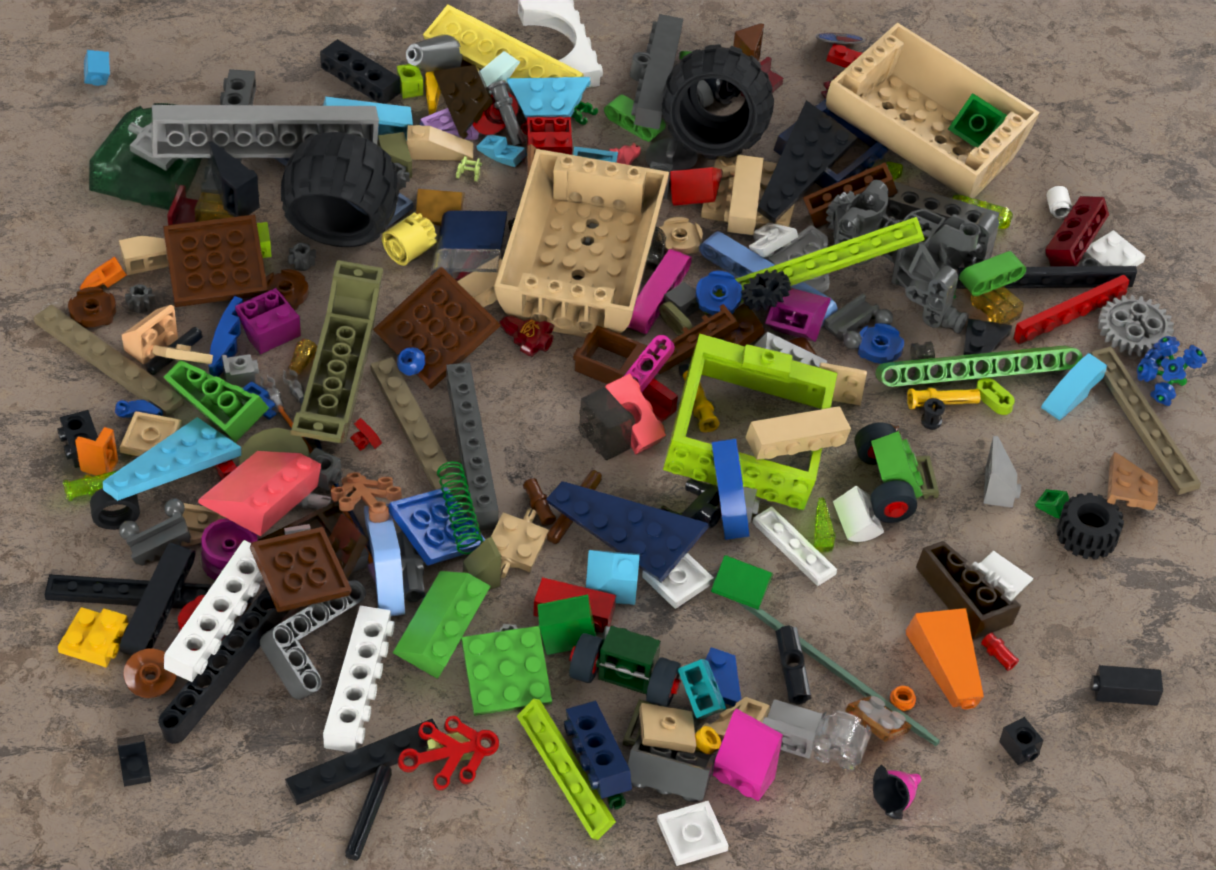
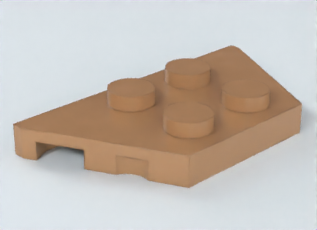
[1107,452,1158,510]

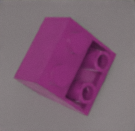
[235,288,301,354]
[765,288,831,342]

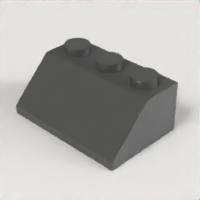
[628,735,717,802]

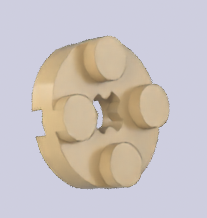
[657,217,703,255]

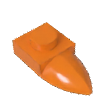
[80,256,127,290]

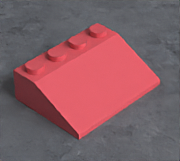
[198,451,321,536]

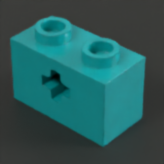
[678,659,727,719]

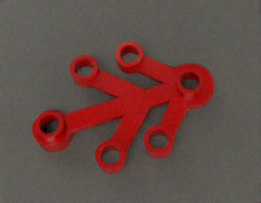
[398,716,499,791]

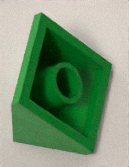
[948,93,1007,148]
[711,555,774,610]
[538,594,596,655]

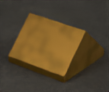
[416,189,465,225]

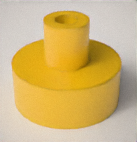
[695,726,721,754]

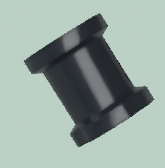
[921,398,945,430]

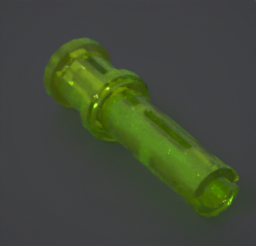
[63,470,118,502]

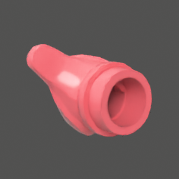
[609,143,641,165]

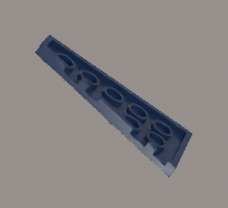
[546,481,709,583]

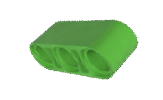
[604,95,666,142]
[959,251,1026,296]

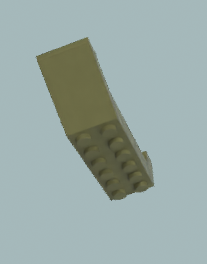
[291,260,383,443]

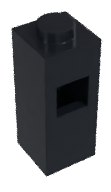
[1091,665,1163,706]

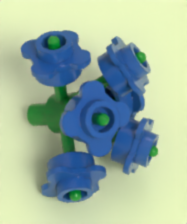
[1137,336,1207,406]

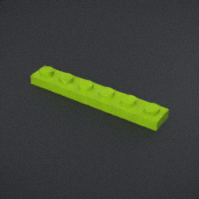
[517,699,616,840]

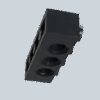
[320,39,401,104]

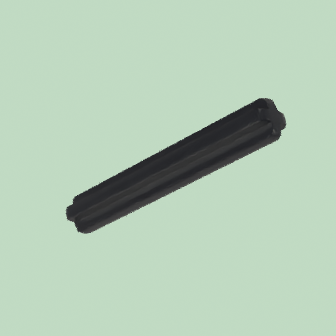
[345,765,392,861]

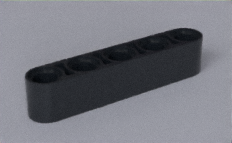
[120,543,196,656]

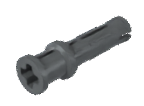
[487,80,526,146]

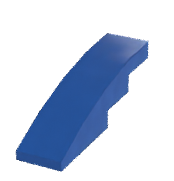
[208,296,243,377]

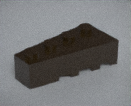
[916,541,1021,640]

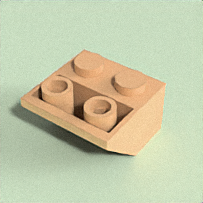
[122,305,178,365]

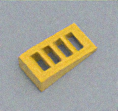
[425,71,441,115]

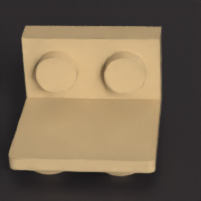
[819,363,867,406]

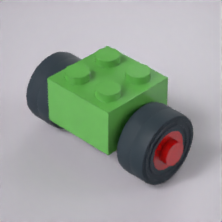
[854,422,924,523]

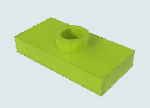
[742,344,793,378]

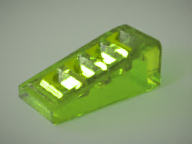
[814,497,836,553]

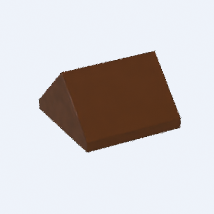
[733,23,764,61]

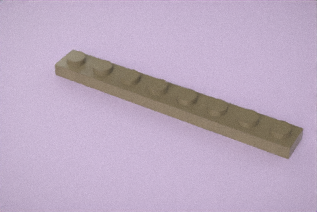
[34,304,184,417]
[1090,347,1201,495]
[371,357,465,501]

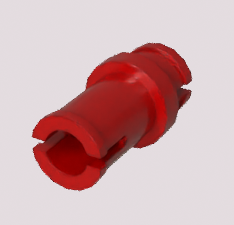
[981,632,1019,671]

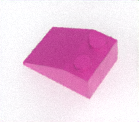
[713,708,783,801]

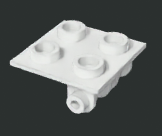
[971,551,1033,601]

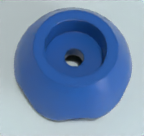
[397,347,425,376]

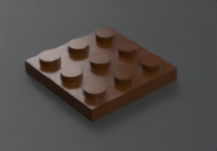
[250,527,352,612]

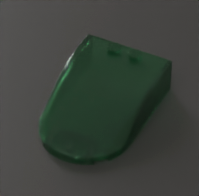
[89,103,202,210]

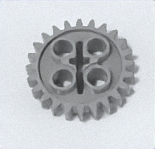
[1098,295,1174,357]

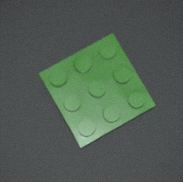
[461,626,552,716]

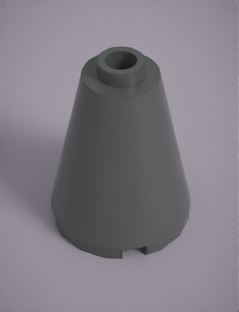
[406,34,463,72]

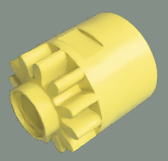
[382,212,437,266]

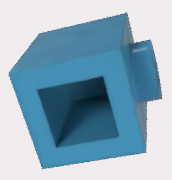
[84,50,110,86]

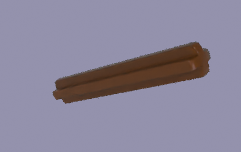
[547,470,602,544]

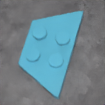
[507,77,591,120]

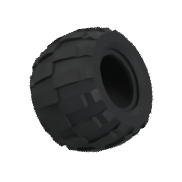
[662,44,774,160]
[281,132,399,247]

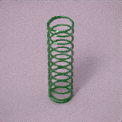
[437,461,483,554]

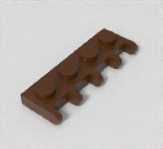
[649,304,739,375]

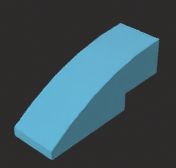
[1041,353,1107,421]

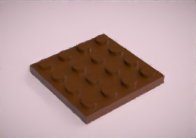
[163,215,268,307]
[373,266,501,390]

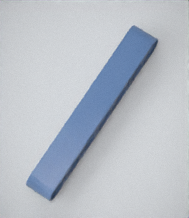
[699,231,838,326]

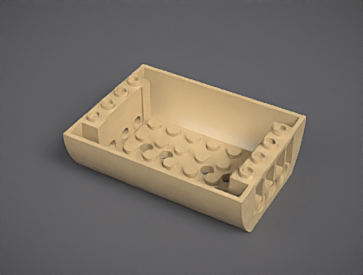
[826,22,1040,202]
[494,149,669,337]

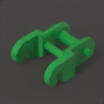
[571,101,598,125]

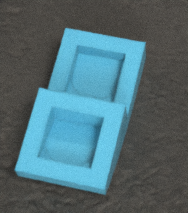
[476,135,527,167]

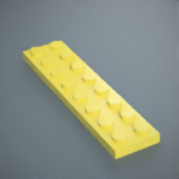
[423,5,584,78]

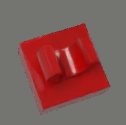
[350,418,382,451]

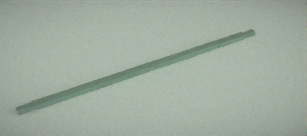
[713,576,940,746]

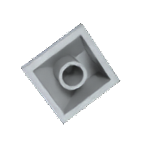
[983,436,1021,508]

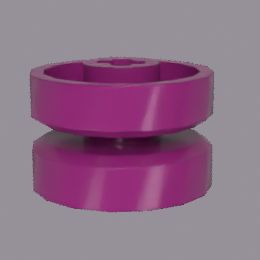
[201,518,258,581]

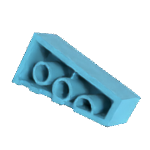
[323,97,413,141]

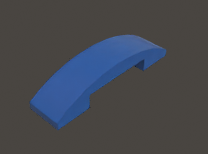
[711,438,750,540]

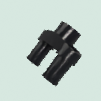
[659,478,721,528]

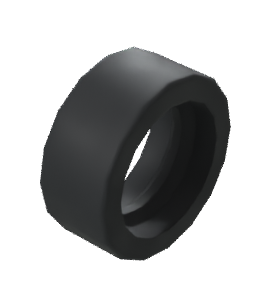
[90,488,140,530]

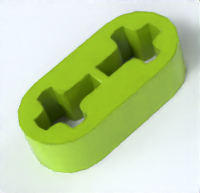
[976,377,1015,415]

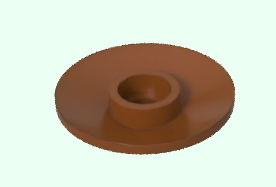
[123,649,177,698]

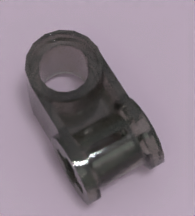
[646,226,666,271]

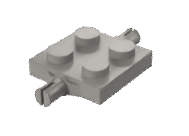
[128,122,194,170]

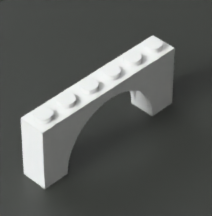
[518,0,603,88]

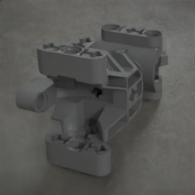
[826,180,999,328]

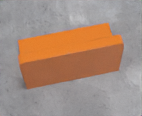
[75,427,118,479]

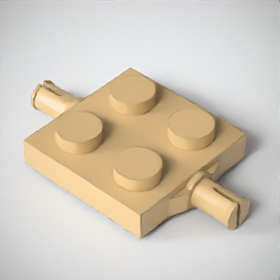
[491,508,549,578]

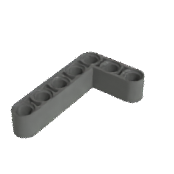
[260,580,366,700]

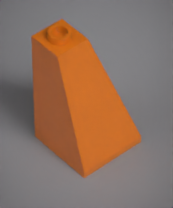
[905,608,984,710]

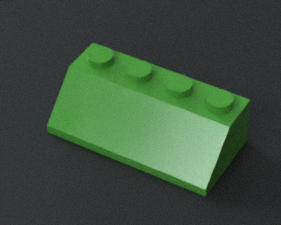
[393,571,491,679]

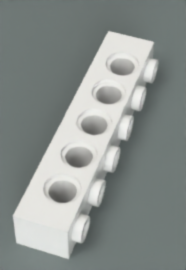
[164,540,263,682]
[323,606,395,752]

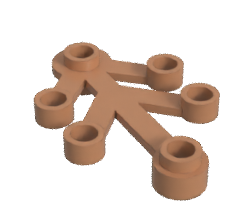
[331,472,402,523]

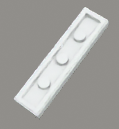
[752,506,837,586]

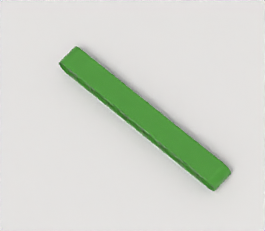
[875,345,1083,387]

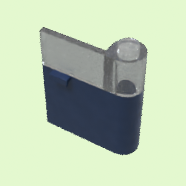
[431,211,508,277]

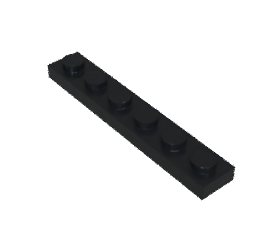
[285,719,439,805]

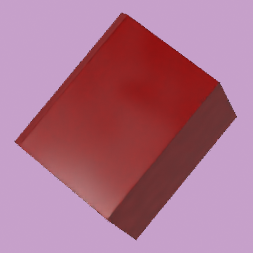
[670,167,723,206]

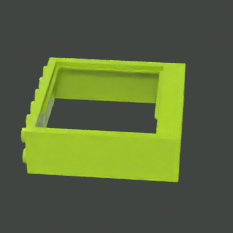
[663,334,838,510]

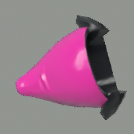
[873,764,921,819]

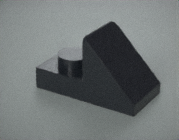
[117,734,151,787]

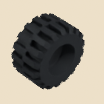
[1057,493,1124,559]

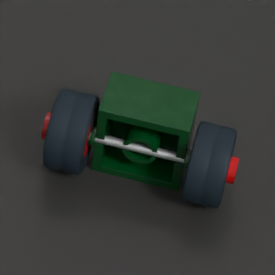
[569,625,681,707]

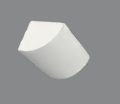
[833,486,884,542]

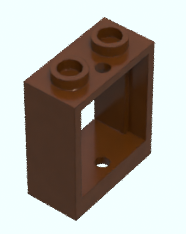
[573,325,647,385]

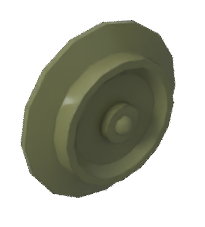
[239,428,309,466]

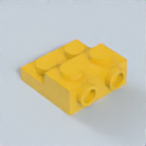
[58,607,129,667]

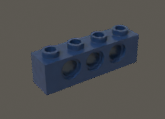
[563,700,632,799]

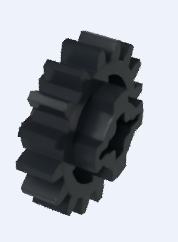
[741,269,792,311]

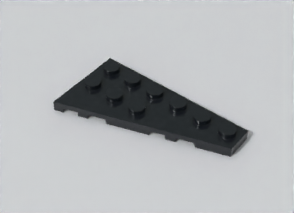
[757,100,857,224]

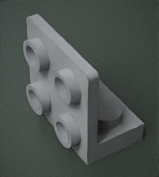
[763,700,824,759]

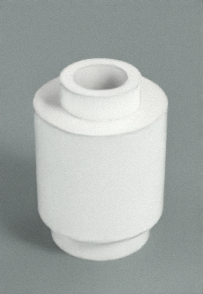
[1046,186,1072,219]

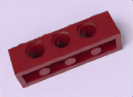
[1045,196,1109,267]

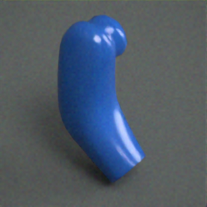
[115,400,163,418]

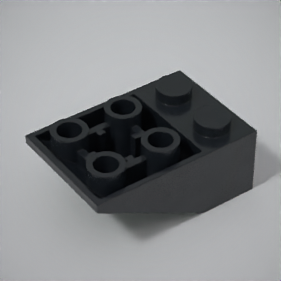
[209,141,260,217]

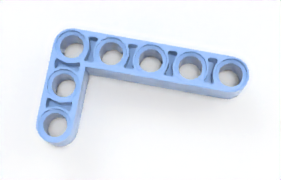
[364,503,405,616]

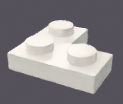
[749,222,798,258]

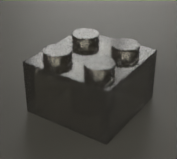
[578,387,633,461]

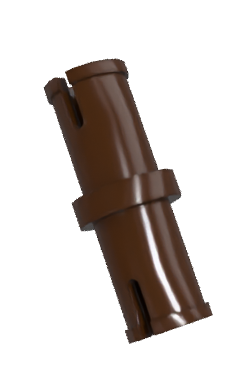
[523,478,556,526]

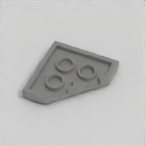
[765,225,830,293]

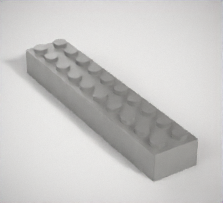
[151,105,379,158]

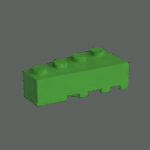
[164,360,269,443]

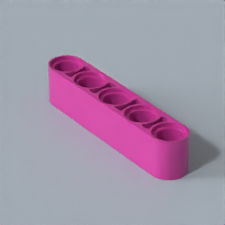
[627,249,692,335]

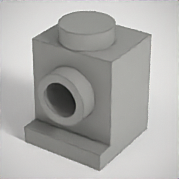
[222,354,259,387]

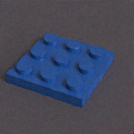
[388,487,485,566]

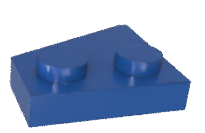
[705,647,741,707]

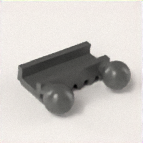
[824,294,893,349]
[119,498,191,566]

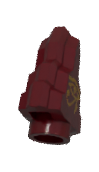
[499,316,555,357]

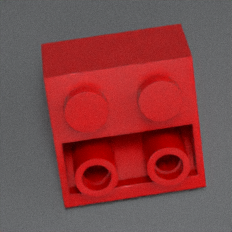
[527,117,573,155]

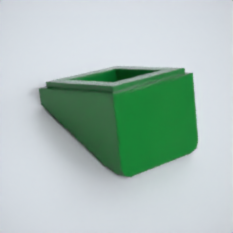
[1035,489,1069,519]

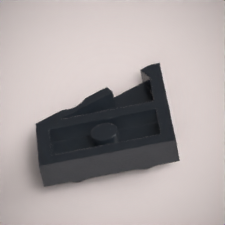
[963,318,1012,361]

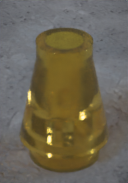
[288,339,317,375]

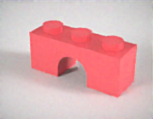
[600,374,666,455]

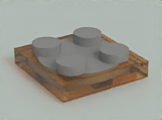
[845,696,912,742]

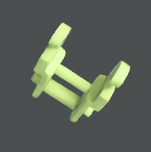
[456,156,482,182]

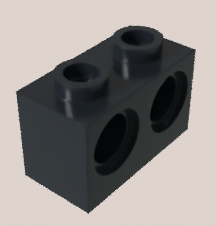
[57,410,98,468]

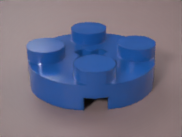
[696,271,742,315]
[858,323,904,364]

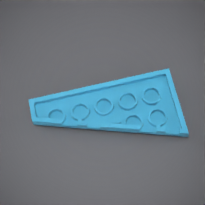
[103,417,241,501]

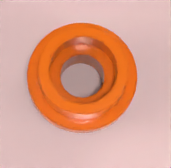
[890,686,916,711]

